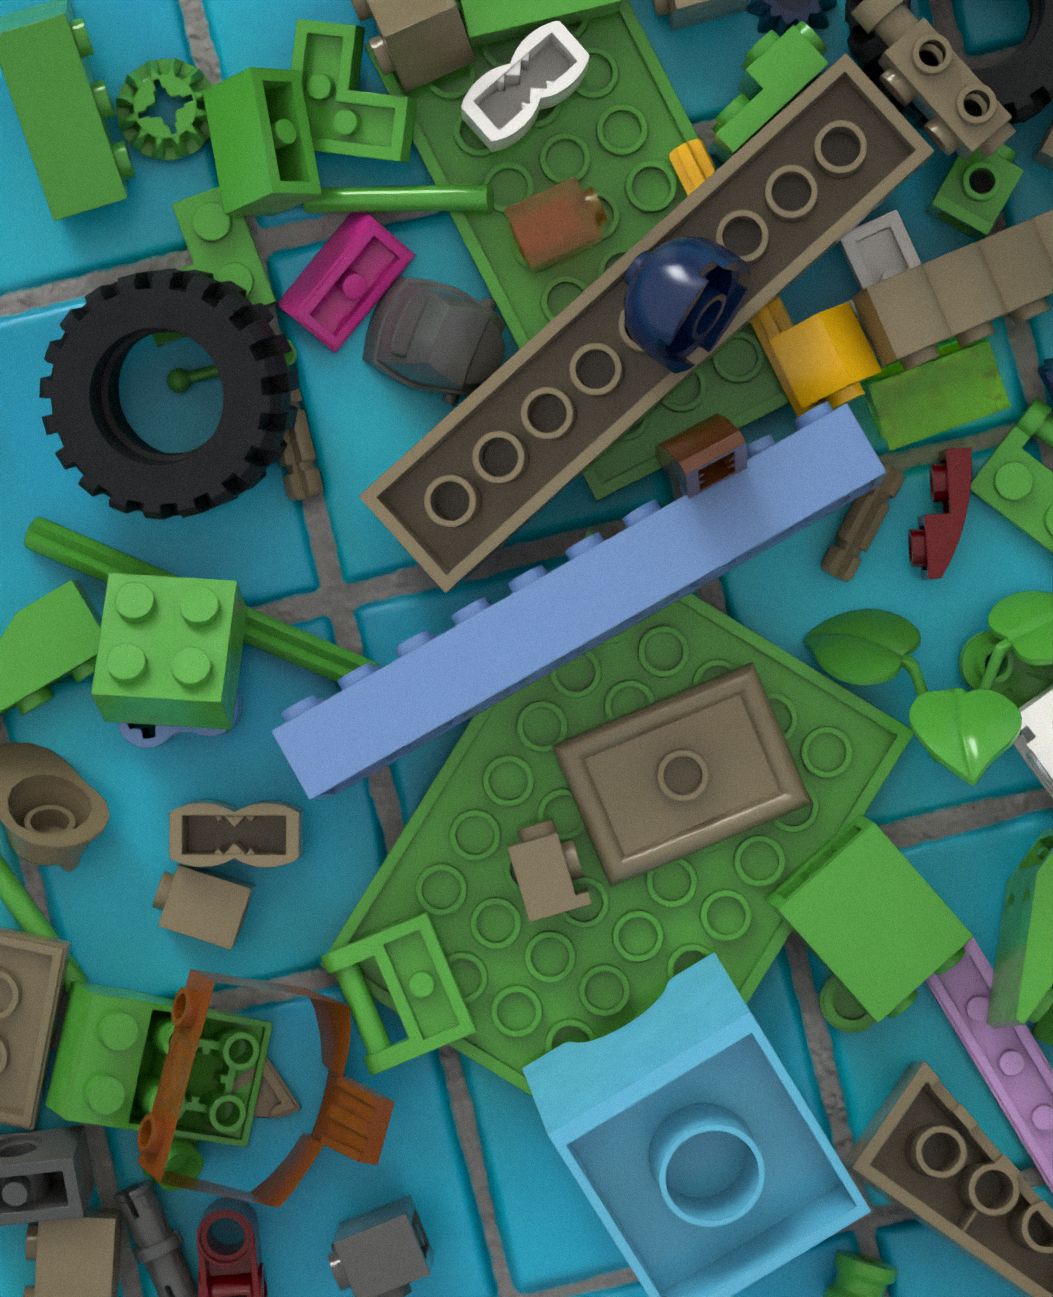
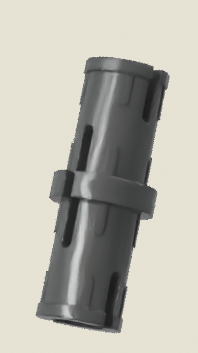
[114,1179,199,1297]

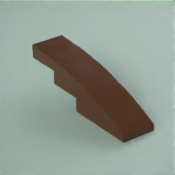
[655,413,747,499]

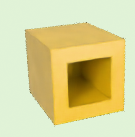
[768,302,882,409]

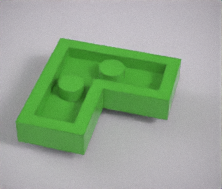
[291,19,417,163]
[152,187,277,348]

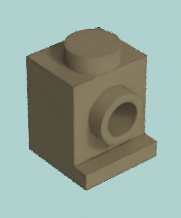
[507,819,592,922]

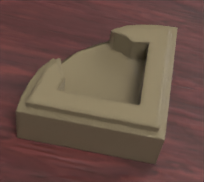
[227,1055,302,1118]

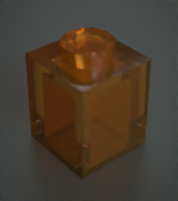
[504,177,608,274]

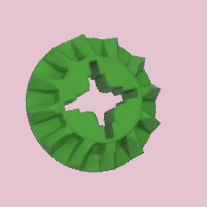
[116,57,212,161]

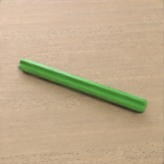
[24,517,380,683]

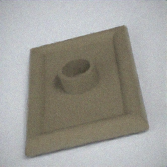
[552,662,812,887]

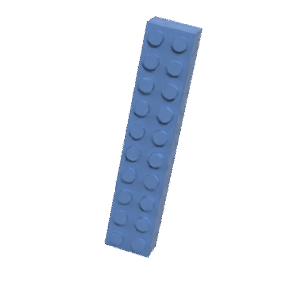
[271,401,886,800]

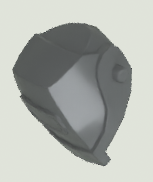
[362,277,505,406]

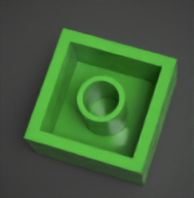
[91,573,248,730]

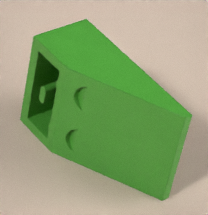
[986,827,1053,1029]
[45,981,273,1147]

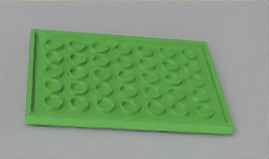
[320,530,914,1097]

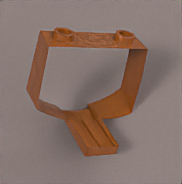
[137,969,395,1208]

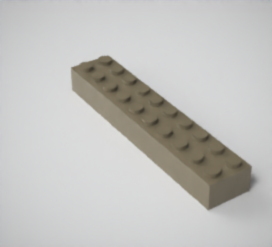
[358,53,934,593]

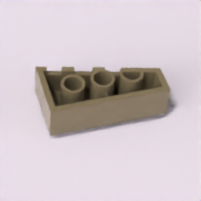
[842,1061,1053,1297]

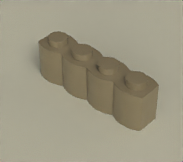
[852,209,1053,372]

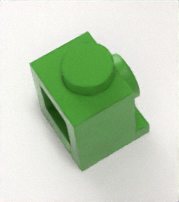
[925,144,1024,241]

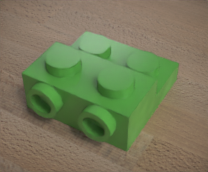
[709,21,829,165]

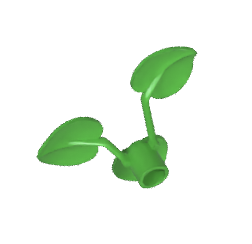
[804,591,1053,786]

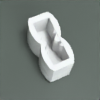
[461,21,590,152]

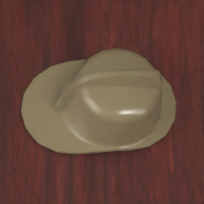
[0,742,110,872]

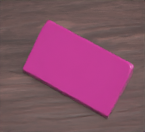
[277,212,416,353]

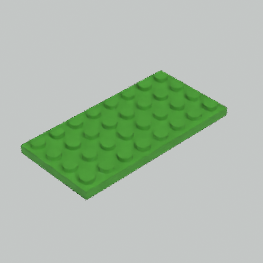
[364,0,790,502]

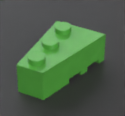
[0,0,136,221]

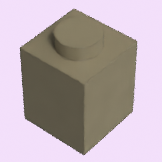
[153,863,256,950]

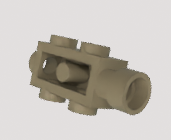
[851,0,1017,161]

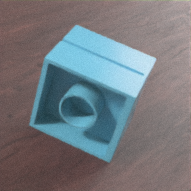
[522,952,872,1297]

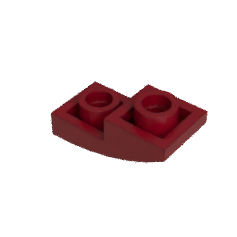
[908,447,972,580]

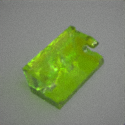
[860,338,1011,451]

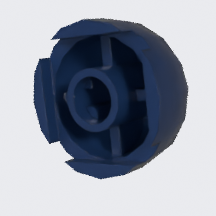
[624,236,750,374]

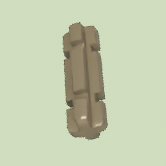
[279,389,324,501]
[821,462,904,582]

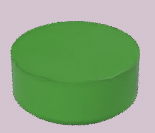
[818,974,876,1033]

